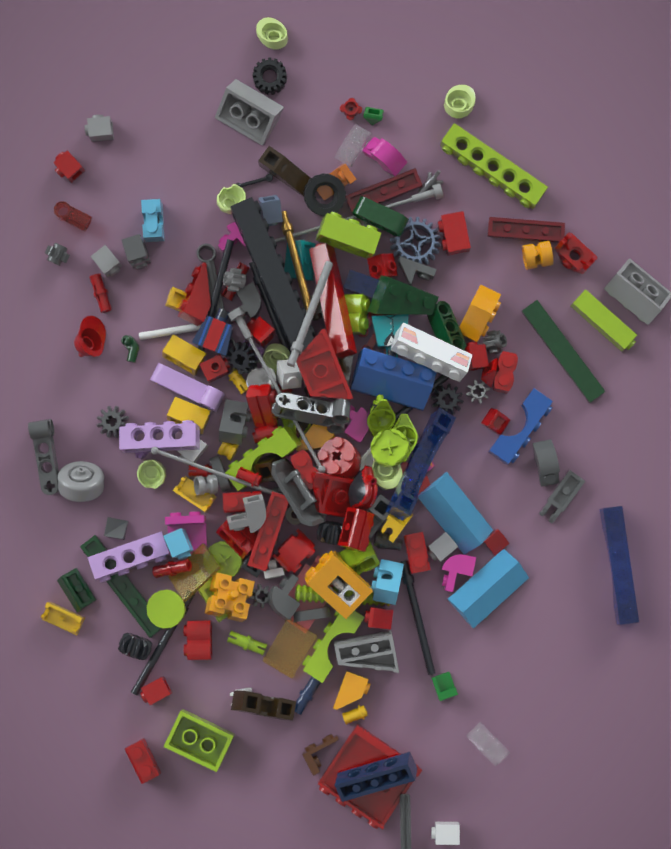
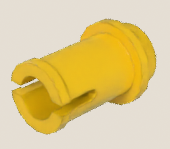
[228,369,248,394]
[342,705,368,725]

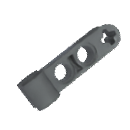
[271,393,351,434]
[28,419,59,495]

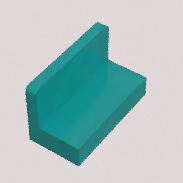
[284,240,316,281]

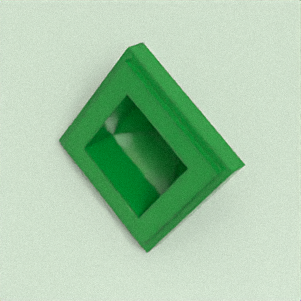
[363,107,384,125]

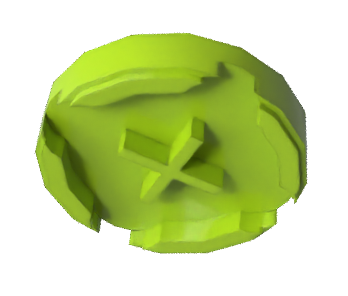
[370,429,409,467]
[204,541,243,577]
[147,589,186,629]

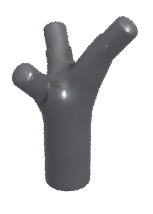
[418,170,443,193]

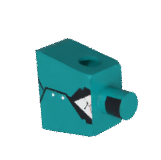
[372,314,409,358]

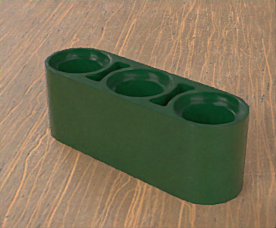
[352,196,409,237]
[427,301,466,350]

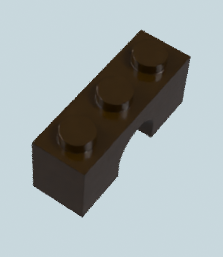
[231,690,296,721]

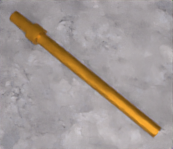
[281,211,311,312]

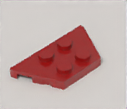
[296,328,353,399]
[311,471,378,518]

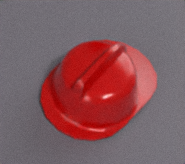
[74,315,106,357]

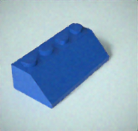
[350,348,436,411]

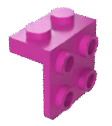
[165,511,207,555]

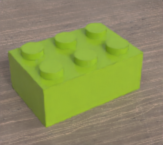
[315,212,381,259]
[164,709,235,772]

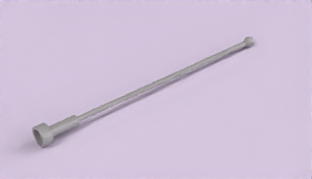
[275,183,444,243]
[228,307,326,473]
[151,447,326,517]

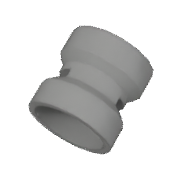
[194,475,218,496]

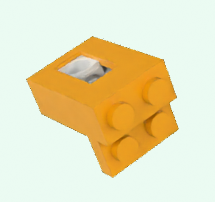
[305,550,373,619]

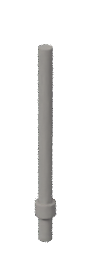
[287,261,333,367]

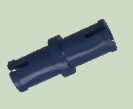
[295,676,321,715]

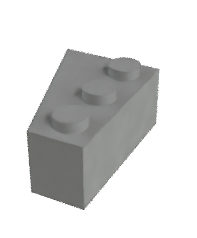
[334,630,399,673]

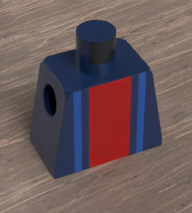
[192,308,233,357]

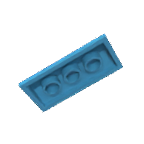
[417,472,493,555]
[447,549,529,629]

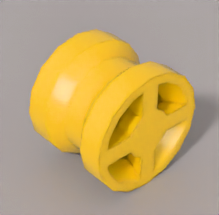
[217,442,240,461]

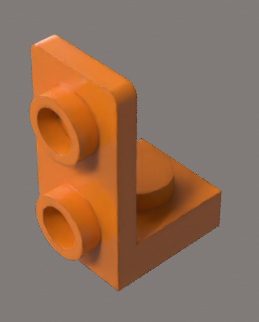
[316,163,357,200]

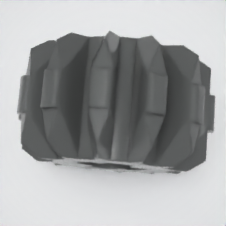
[97,406,129,438]

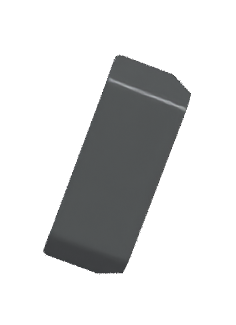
[272,458,325,526]

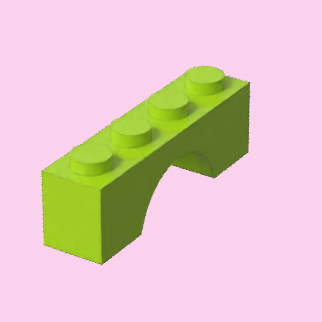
[225,426,302,491]
[302,611,365,683]

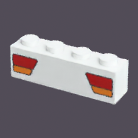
[391,323,472,382]

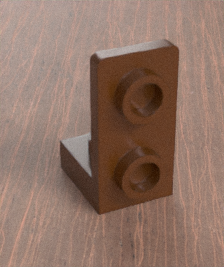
[302,734,339,776]

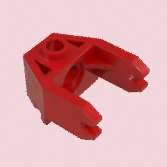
[555,232,598,274]

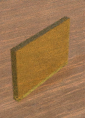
[168,543,220,602]
[263,619,317,678]

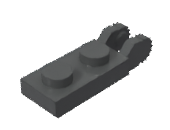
[539,470,585,523]

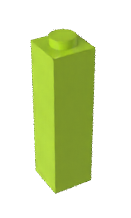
[571,289,637,352]

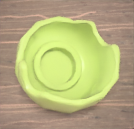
[217,184,246,214]
[137,460,166,489]

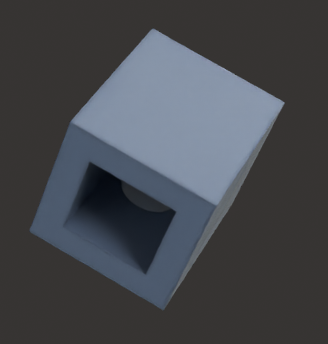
[258,195,283,226]

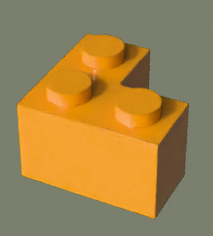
[459,284,501,342]

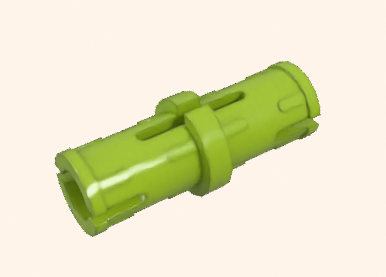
[227,630,267,656]

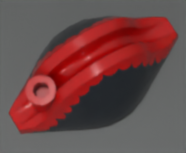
[348,465,378,510]

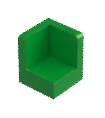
[431,672,458,701]

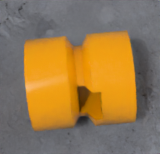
[522,241,554,270]

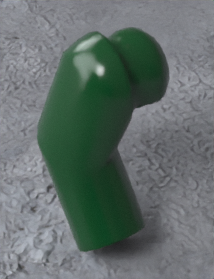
[121,335,139,363]

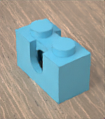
[141,199,165,242]
[163,528,194,560]
[371,559,404,605]

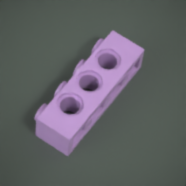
[119,420,200,453]
[87,531,169,583]

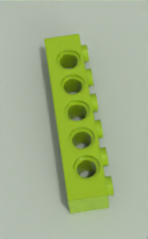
[440,123,548,209]

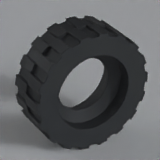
[303,173,346,216]

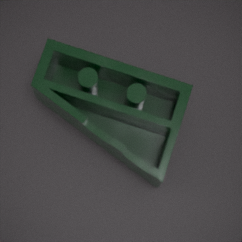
[368,275,439,315]

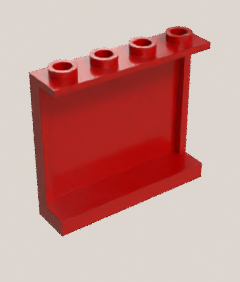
[318,724,422,830]

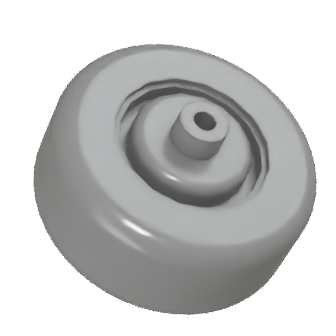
[58,461,104,502]

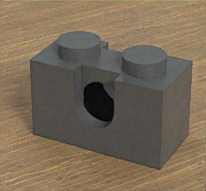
[122,234,151,269]
[219,399,251,445]

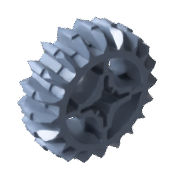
[390,217,441,265]

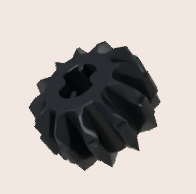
[227,341,260,374]
[431,384,464,417]
[317,521,343,545]
[118,633,152,660]

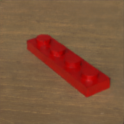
[248,491,289,571]

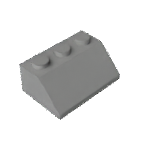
[215,79,284,146]
[604,258,671,325]

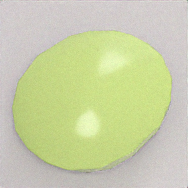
[256,17,288,49]
[444,85,476,118]
[263,343,290,374]
[371,460,403,489]

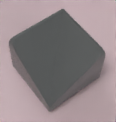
[104,517,128,540]

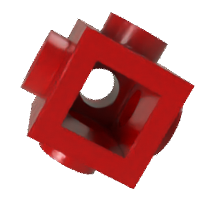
[367,253,398,281]

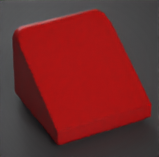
[481,358,498,387]
[481,408,511,436]
[483,529,510,556]

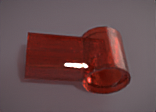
[54,201,92,232]

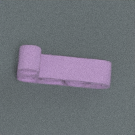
[150,363,225,412]

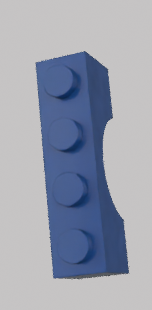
[488,388,553,465]

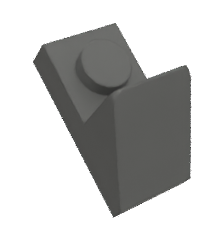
[399,257,437,286]

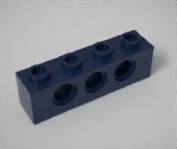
[335,752,417,802]

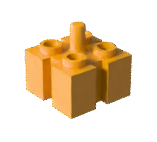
[205,573,255,622]

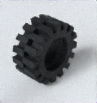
[253,57,287,95]

